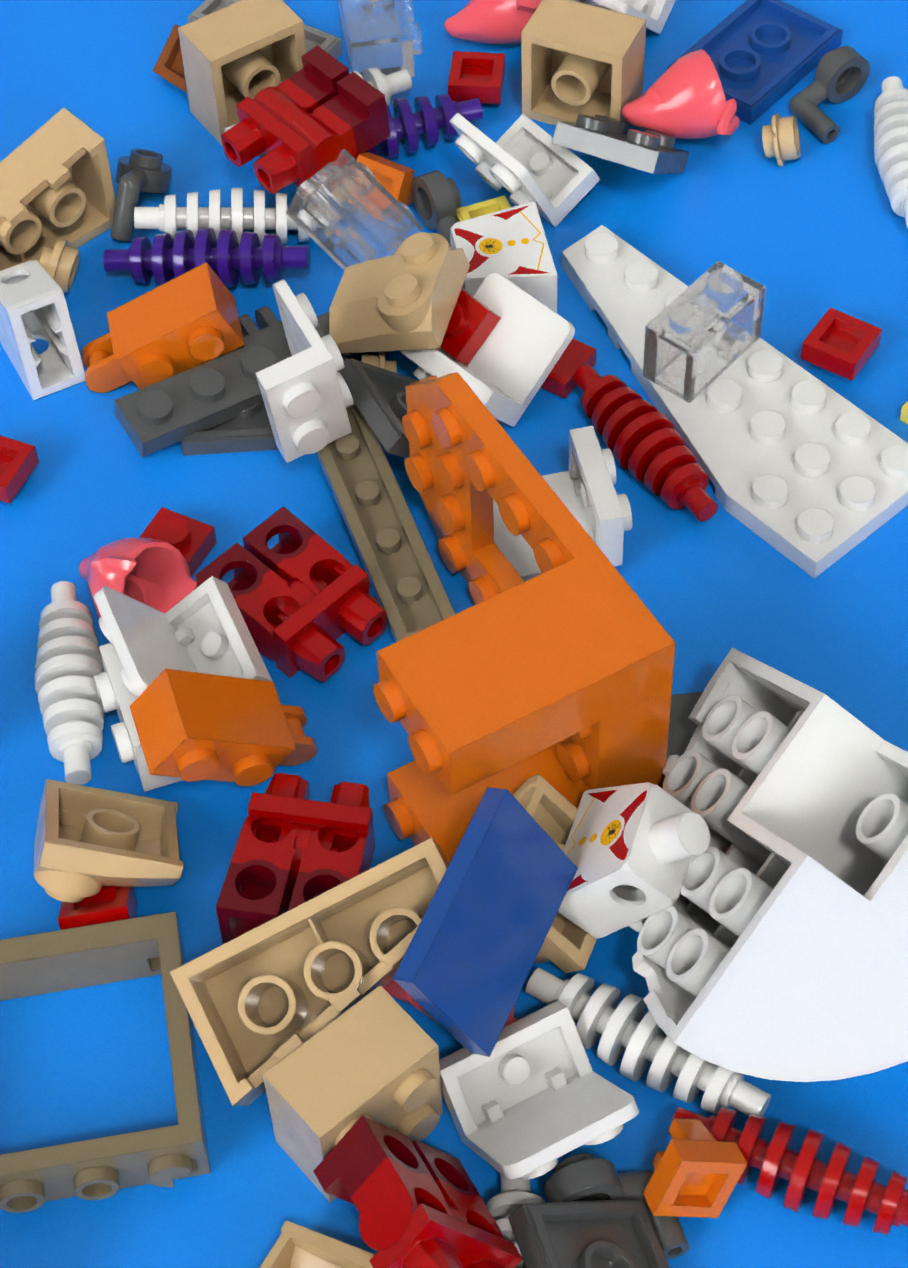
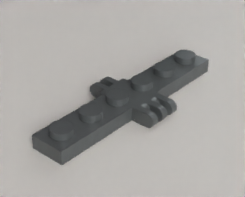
[114,306,392,457]

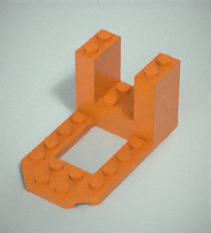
[373,372,676,864]

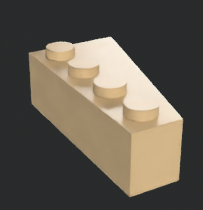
[0,107,116,271]
[170,837,449,1106]

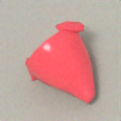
[444,0,542,45]
[622,49,739,140]
[79,538,197,617]

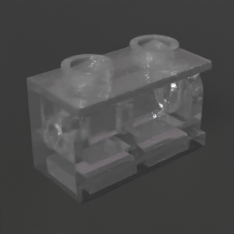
[286,149,424,271]

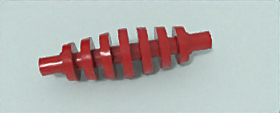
[573,364,718,522]
[669,1107,908,1235]

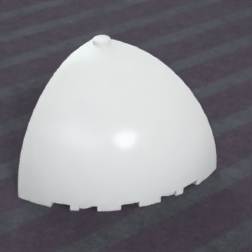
[629,648,908,1082]

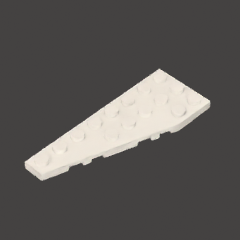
[562,225,908,579]

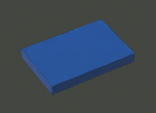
[667,0,843,125]
[393,787,578,1057]

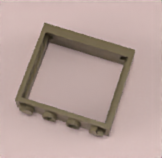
[0,911,211,1213]

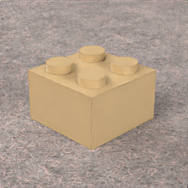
[178,0,306,145]
[521,0,646,133]
[263,985,443,1203]

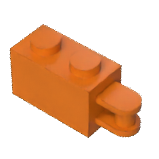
[81,262,245,393]
[130,668,317,786]

